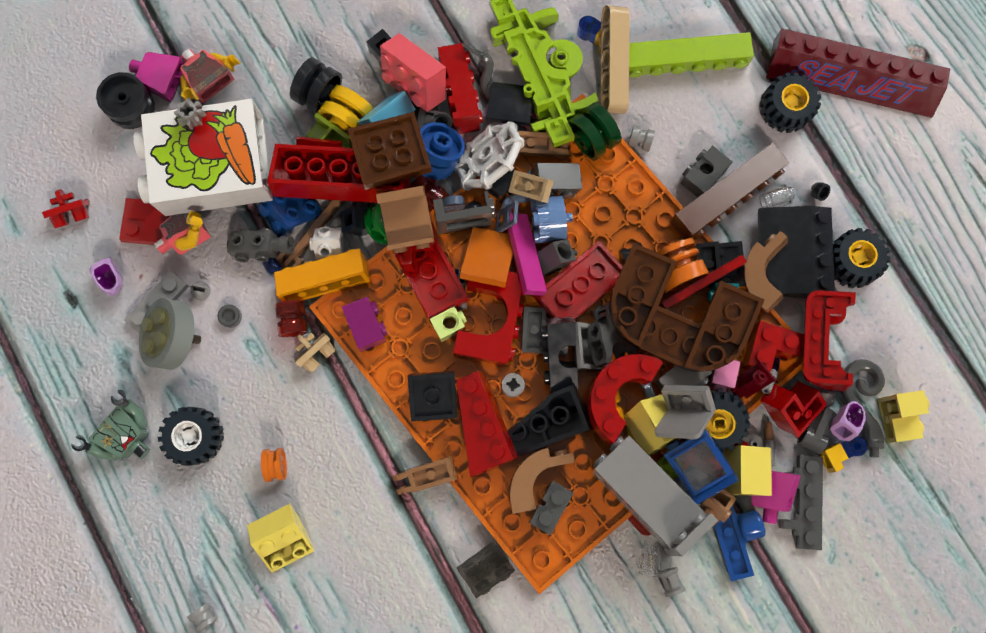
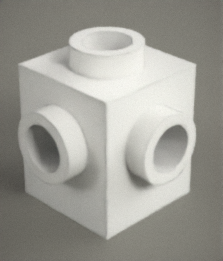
[309,227,345,259]

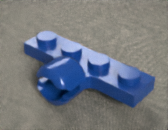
[714,505,765,581]

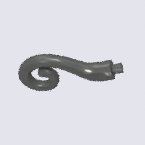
[841,359,885,458]

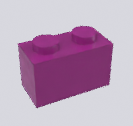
[342,297,388,352]

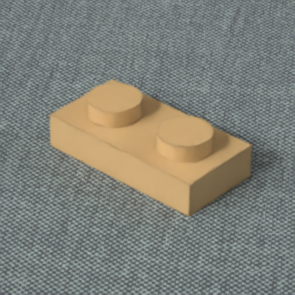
[508,170,554,203]

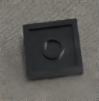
[408,371,457,422]

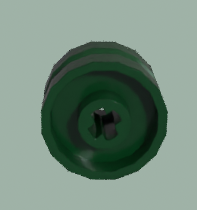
[568,102,622,161]

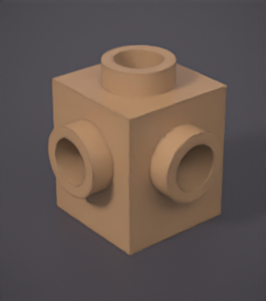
[698,489,737,527]

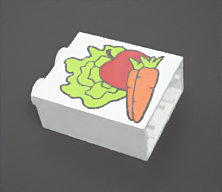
[134,99,273,216]

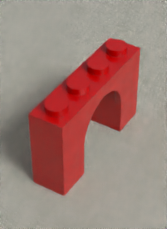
[453,272,525,366]

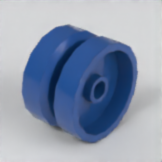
[420,122,465,180]

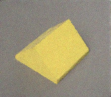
[624,394,681,456]
[723,445,772,496]

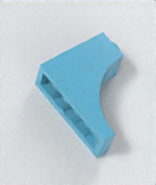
[357,91,416,126]

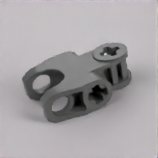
[587,300,637,367]

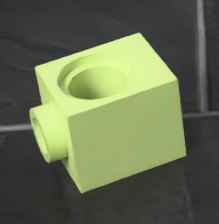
[430,306,467,342]

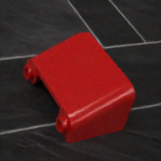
[802,290,856,392]

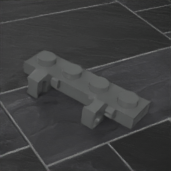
[779,455,823,550]

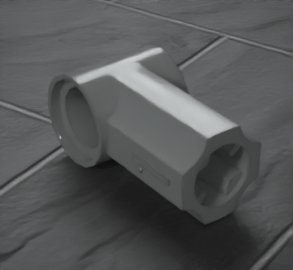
[797,407,837,455]

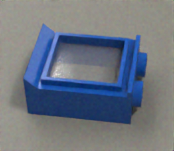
[664,428,738,505]

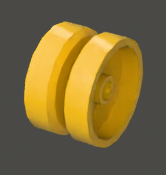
[318,85,374,135]

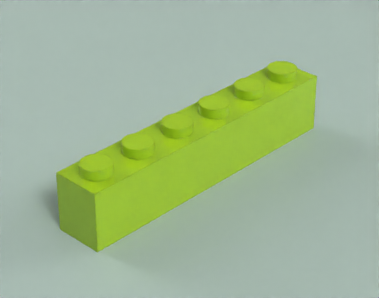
[629,32,754,78]

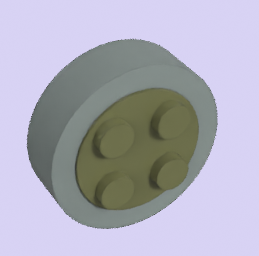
[139,298,201,370]

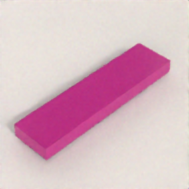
[508,213,547,295]

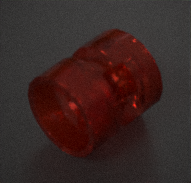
[409,175,449,213]
[274,300,308,337]

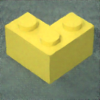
[878,390,929,443]

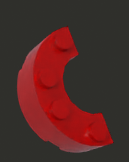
[587,354,663,445]

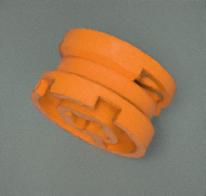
[261,447,287,482]

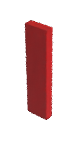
[662,255,747,310]

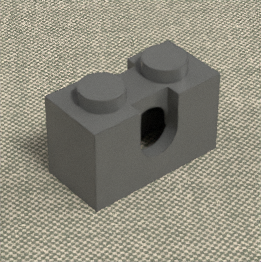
[680,145,733,198]

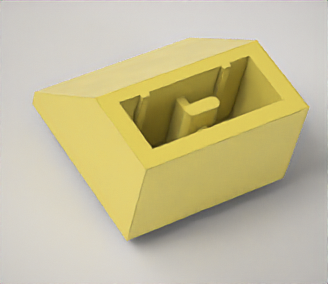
[247,504,314,573]

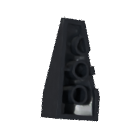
[508,385,594,457]

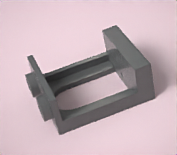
[433,191,495,234]

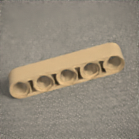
[600,5,630,114]

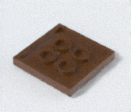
[348,112,432,190]

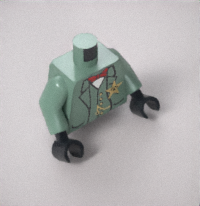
[71,390,150,460]

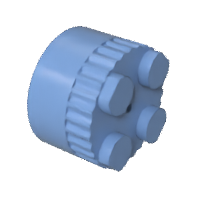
[530,195,573,243]

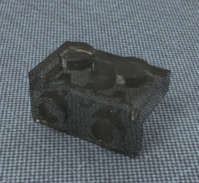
[456,540,515,598]

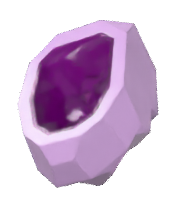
[89,258,123,296]
[830,401,866,441]

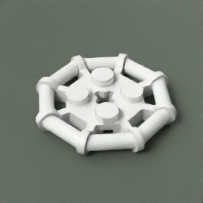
[455,121,524,191]

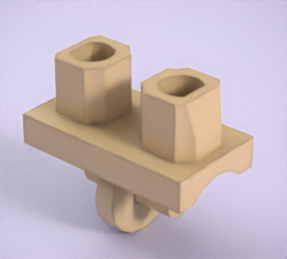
[294,333,335,373]

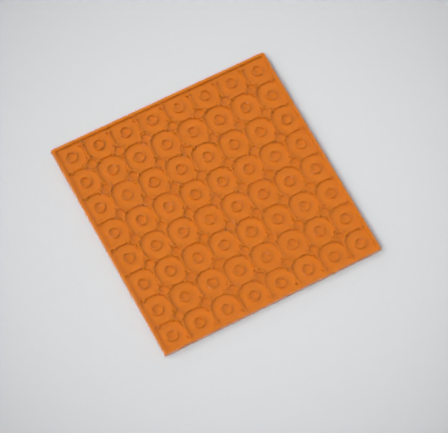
[309,94,803,594]

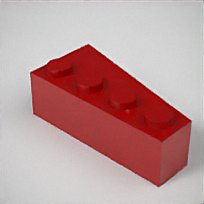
[437,43,483,134]
[456,371,519,477]

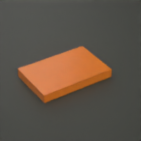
[460,227,513,288]

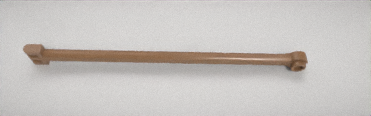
[276,101,419,268]

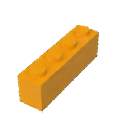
[274,248,370,305]

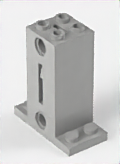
[592,436,718,556]

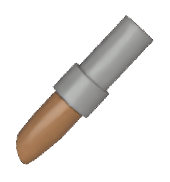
[763,422,776,466]

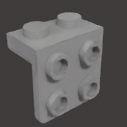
[654,385,716,440]

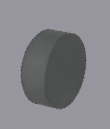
[218,304,242,328]

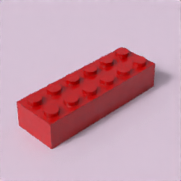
[267,144,410,203]

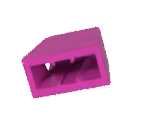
[129,52,185,103]
[751,471,801,524]

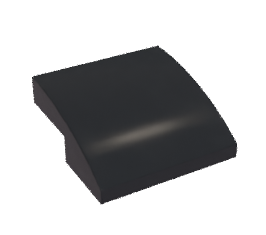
[486,82,534,126]
[696,241,746,288]

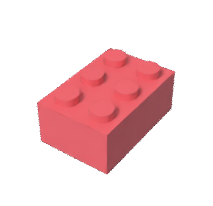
[380,33,446,112]

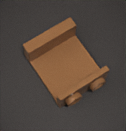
[376,186,434,253]

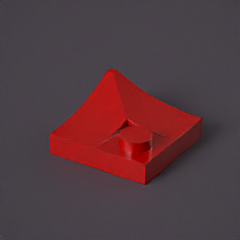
[119,198,170,245]

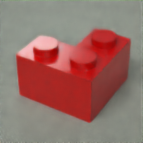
[741,321,804,372]
[760,381,827,438]

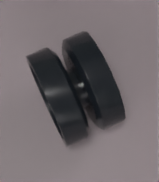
[289,57,342,114]
[96,72,155,129]

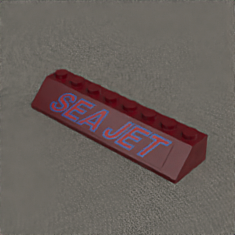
[766,28,950,118]

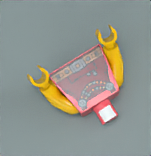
[180,49,241,104]
[154,211,211,255]

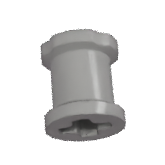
[657,567,685,597]

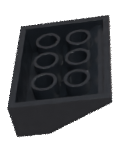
[758,206,835,299]

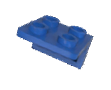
[257,194,322,238]

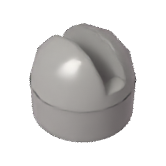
[190,282,210,301]
[820,392,835,408]

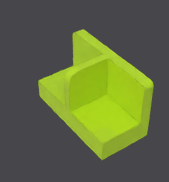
[306,113,353,148]

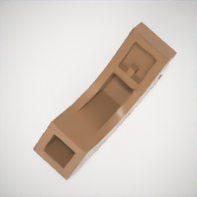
[744,231,788,314]
[509,448,575,514]

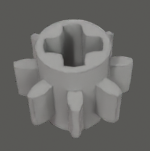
[174,98,206,130]

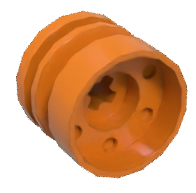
[657,238,709,294]

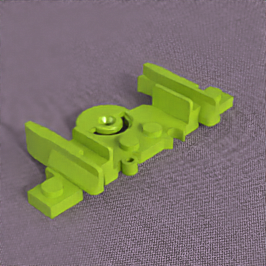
[489,0,598,148]

